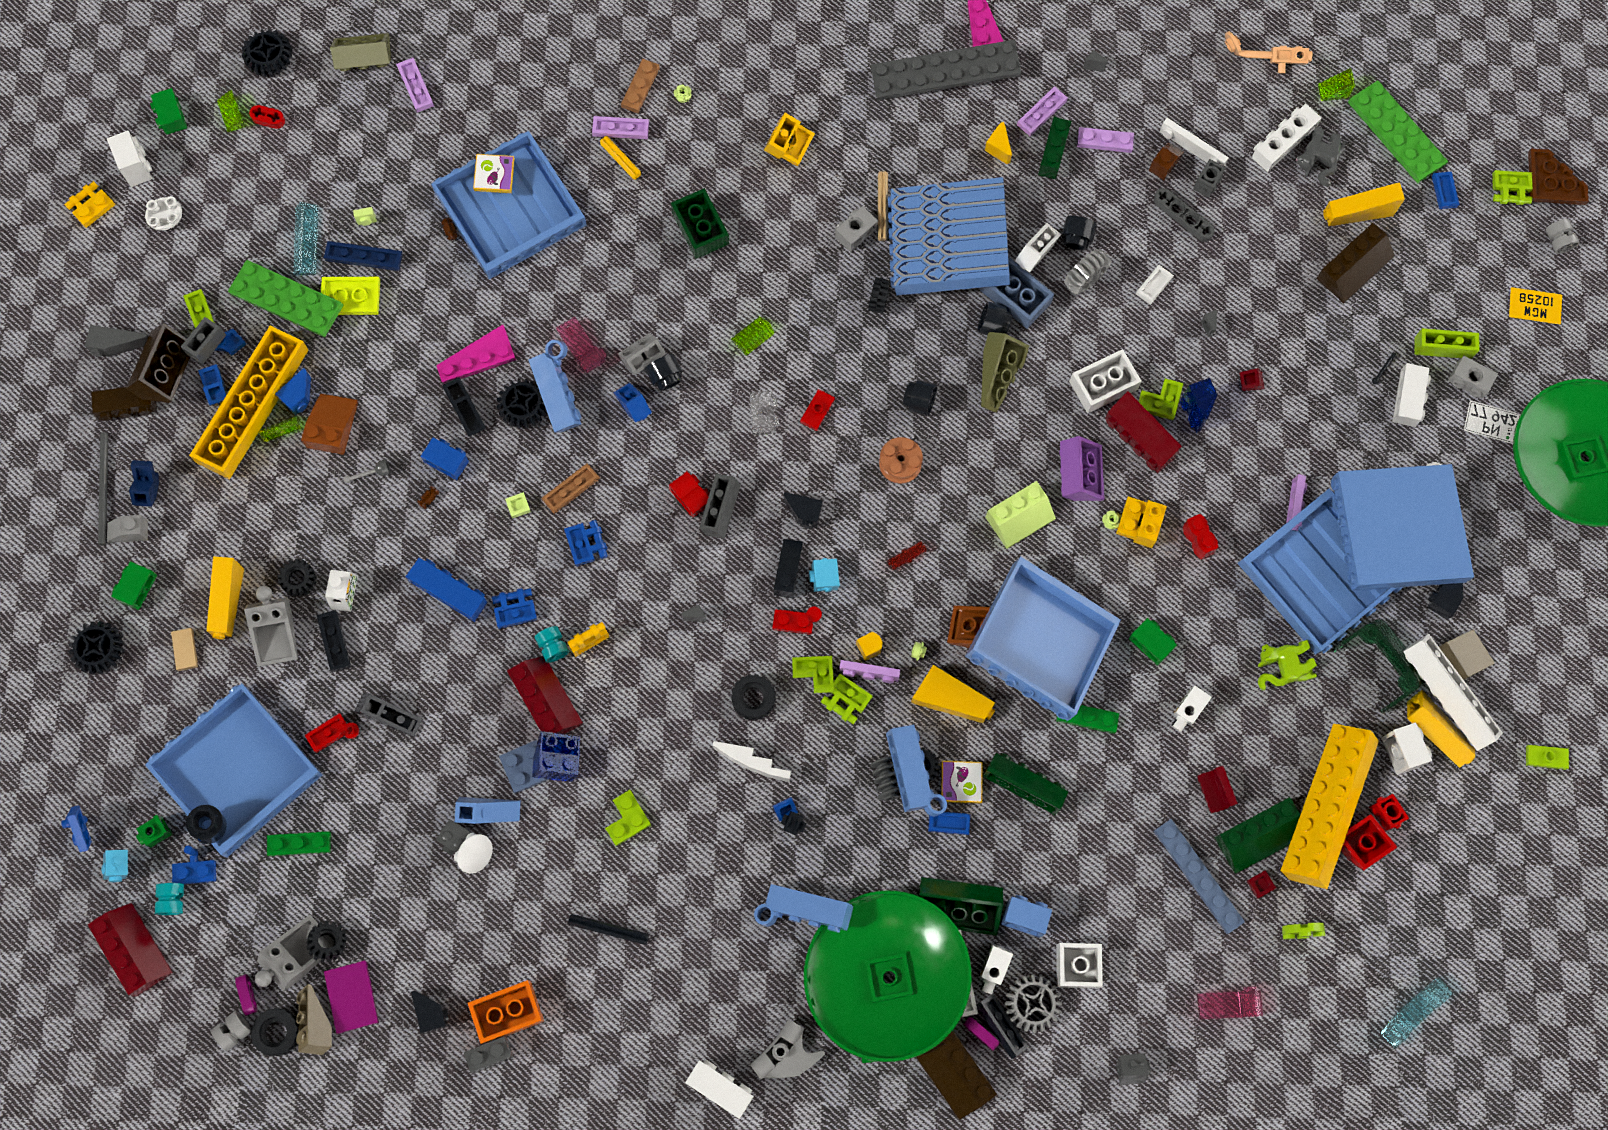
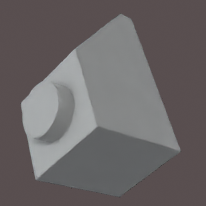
[107,515,148,543]

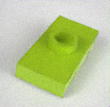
[1526,745,1569,770]

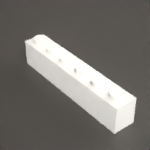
[1403,634,1503,751]

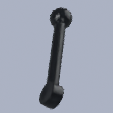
[1372,352,1396,384]

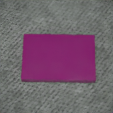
[324,960,379,1034]

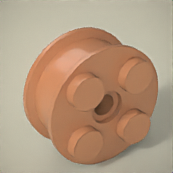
[879,437,923,484]

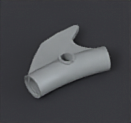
[750,1019,825,1079]

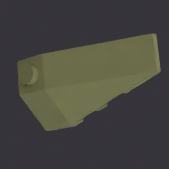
[981,332,1030,413]

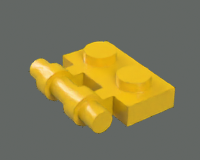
[64,181,115,228]
[567,622,609,657]

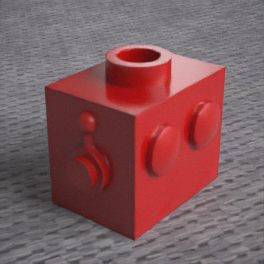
[1369,794,1409,832]

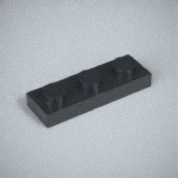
[316,610,352,673]
[976,994,1029,1059]

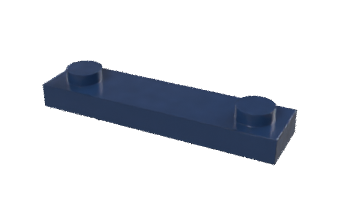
[324,241,403,271]

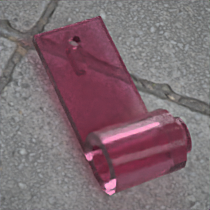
[556,317,607,374]
[1197,986,1264,1020]

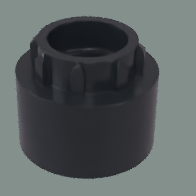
[1061,216,1097,250]
[977,301,1012,336]
[645,354,683,391]
[903,379,937,416]
[186,805,227,844]

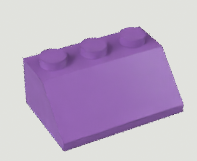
[1060,436,1104,501]

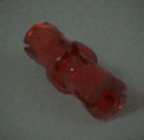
[887,541,927,571]

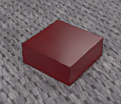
[1247,870,1276,899]

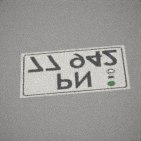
[1464,400,1521,444]

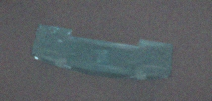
[1380,977,1453,1049]

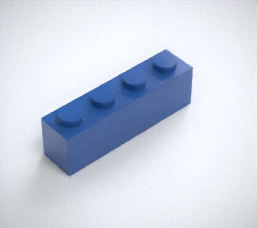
[405,558,488,622]

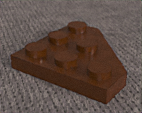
[1528,148,1589,205]

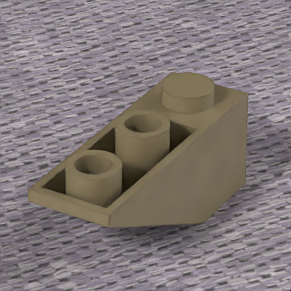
[296,984,332,1055]

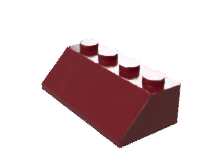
[1105,391,1182,473]
[507,656,583,744]
[87,903,173,997]

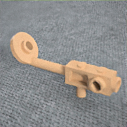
[1225,31,1312,74]

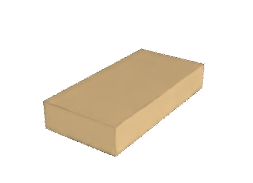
[171,628,198,671]

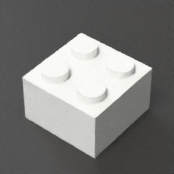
[107,131,153,187]
[1381,723,1432,775]
[1056,943,1103,988]

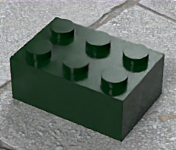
[671,188,729,259]

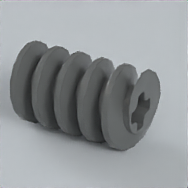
[870,756,901,801]

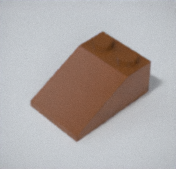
[301,393,358,455]
[947,606,990,648]

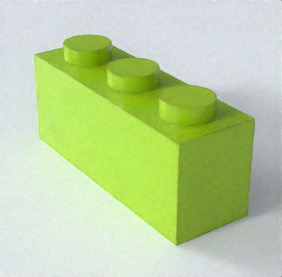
[1414,328,1479,359]

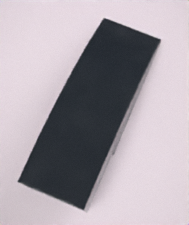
[442,377,486,437]

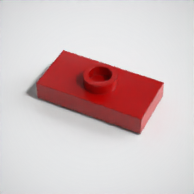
[800,389,835,431]

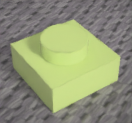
[353,207,377,226]
[505,492,531,519]

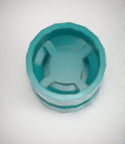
[534,626,570,663]
[154,883,184,915]

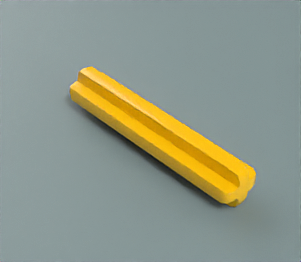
[600,136,641,180]

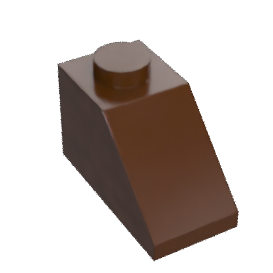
[1149,143,1185,180]

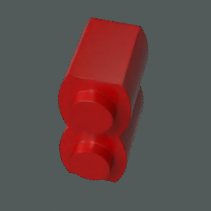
[669,471,710,518]
[1183,514,1218,560]

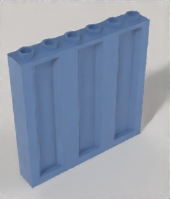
[431,131,587,279]
[1237,488,1403,654]

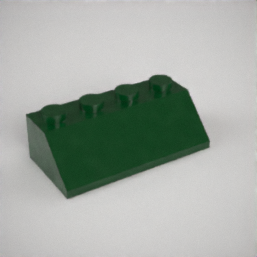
[983,753,1069,816]
[1215,797,1300,874]
[918,877,1003,936]

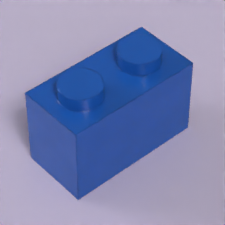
[420,437,469,481]

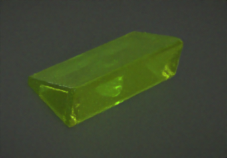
[217,90,246,132]
[731,316,774,355]
[259,416,302,442]

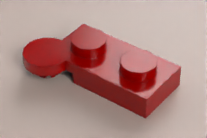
[772,606,822,635]
[305,713,360,753]

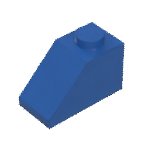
[275,368,311,416]
[613,383,652,423]

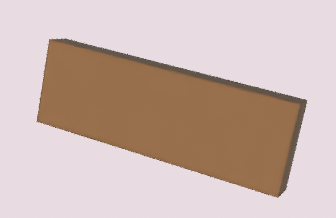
[541,463,600,514]

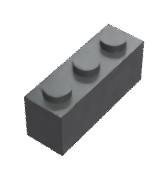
[699,474,741,539]

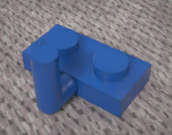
[61,805,92,852]
[172,845,216,885]

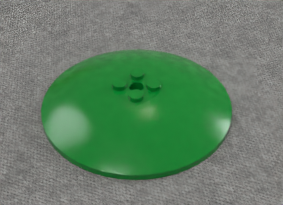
[1513,379,1608,527]
[804,891,972,1062]

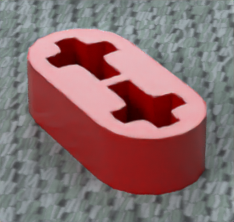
[249,105,285,129]

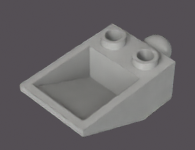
[244,586,298,667]
[255,915,335,992]

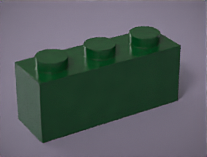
[1038,117,1071,180]

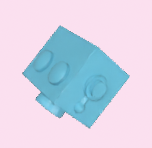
[809,558,840,592]
[101,850,128,882]

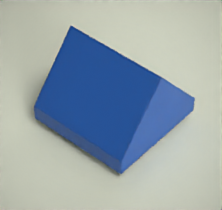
[772,797,798,822]

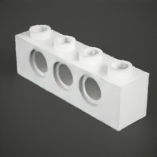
[1252,104,1322,172]

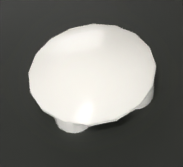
[145,196,182,230]
[454,833,493,874]

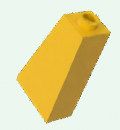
[1323,183,1405,226]
[207,556,244,640]
[911,665,995,723]
[1407,690,1476,768]

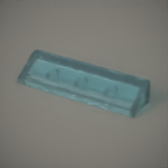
[293,202,318,276]

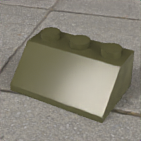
[330,33,391,71]

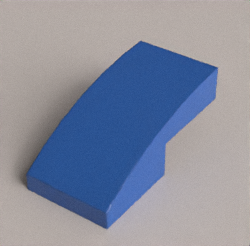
[198,364,227,406]

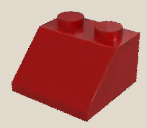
[1341,814,1398,871]

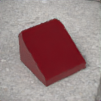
[1240,368,1264,391]

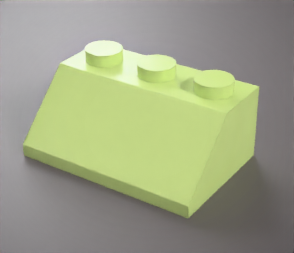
[985,481,1056,549]

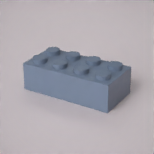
[978,257,1054,329]

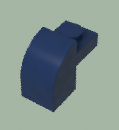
[129,460,159,507]

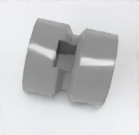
[1546,219,1579,254]
[210,1010,252,1051]

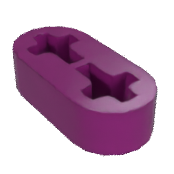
[235,974,258,1016]
[963,1016,1000,1051]

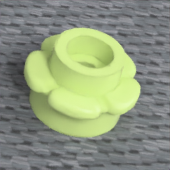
[674,85,692,103]
[1102,511,1121,529]
[911,642,927,661]

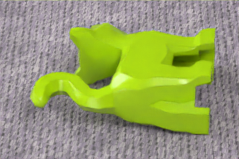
[1258,640,1317,690]

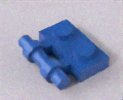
[564,520,608,567]
[492,588,537,629]

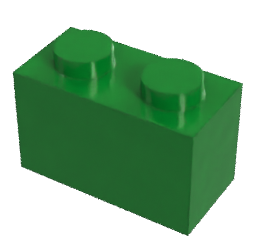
[150,88,188,135]
[111,561,157,611]
[1128,618,1177,666]

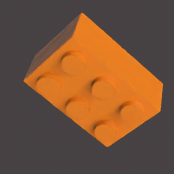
[468,980,544,1044]

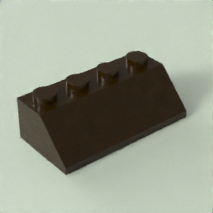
[1316,222,1395,304]
[126,323,190,403]
[916,1031,997,1120]

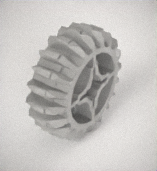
[1064,249,1111,295]
[1005,975,1062,1033]

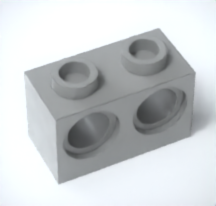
[618,333,666,375]

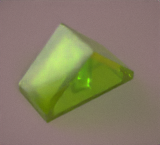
[1318,68,1355,101]

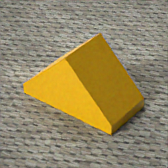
[985,122,1012,164]

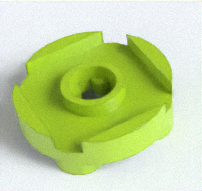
[1282,923,1326,939]

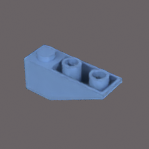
[455,797,521,824]

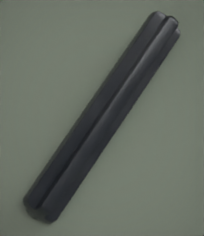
[568,914,649,945]

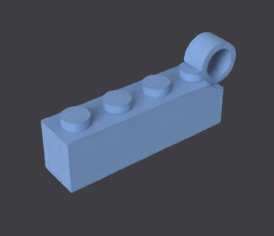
[528,340,581,433]
[886,725,947,817]
[754,884,853,933]

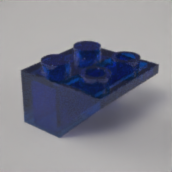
[1180,378,1218,433]
[532,731,580,782]

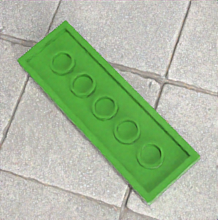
[1348,80,1448,184]
[228,260,344,337]

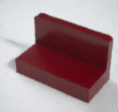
[1197,766,1238,814]

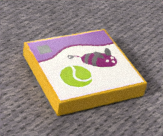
[473,154,515,193]
[941,761,982,804]

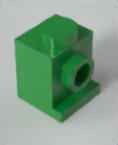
[136,815,173,848]

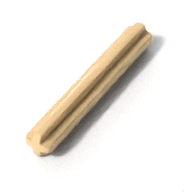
[878,171,888,241]

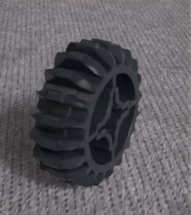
[242,28,292,77]
[497,378,547,429]
[68,621,125,675]

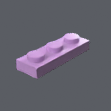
[396,58,434,113]
[1017,86,1068,136]
[592,116,649,139]
[1077,127,1134,153]
[1286,474,1307,531]
[839,660,900,683]

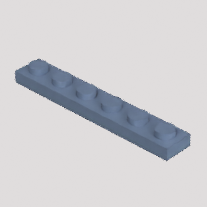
[1154,819,1245,934]

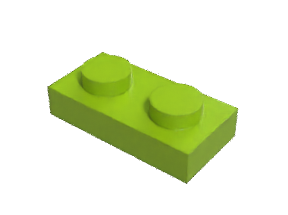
[183,289,215,328]

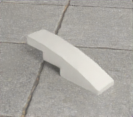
[713,741,791,782]

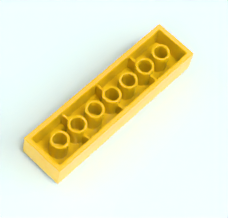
[189,325,309,480]
[1280,723,1379,889]

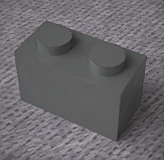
[181,317,226,365]
[464,1036,514,1074]

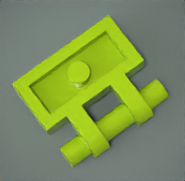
[1492,170,1533,205]
[821,674,873,725]

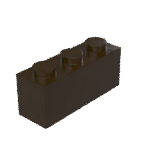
[91,387,157,421]

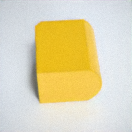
[856,632,882,661]

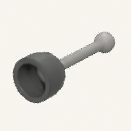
[343,459,391,483]

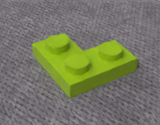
[1138,378,1183,420]
[792,656,834,693]
[605,790,651,846]

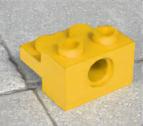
[764,113,815,166]
[1116,496,1167,548]

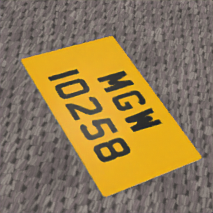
[1509,287,1562,325]

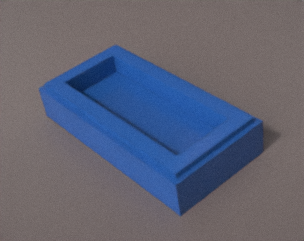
[1432,171,1460,209]
[928,812,971,835]

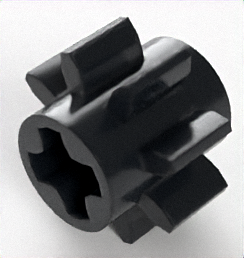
[781,811,807,836]

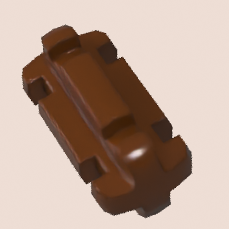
[441,218,458,241]
[417,486,439,509]

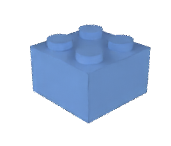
[1000,895,1052,938]

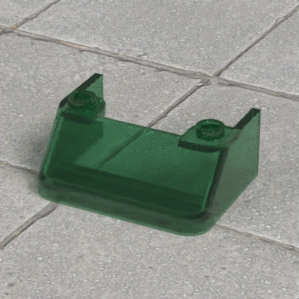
[1332,619,1425,713]

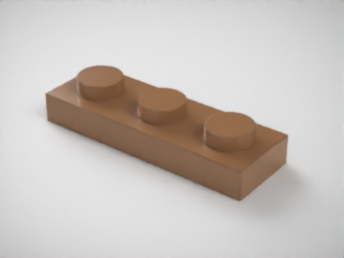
[621,59,660,114]

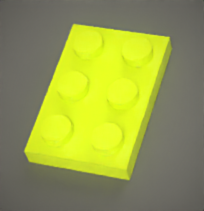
[321,277,380,315]

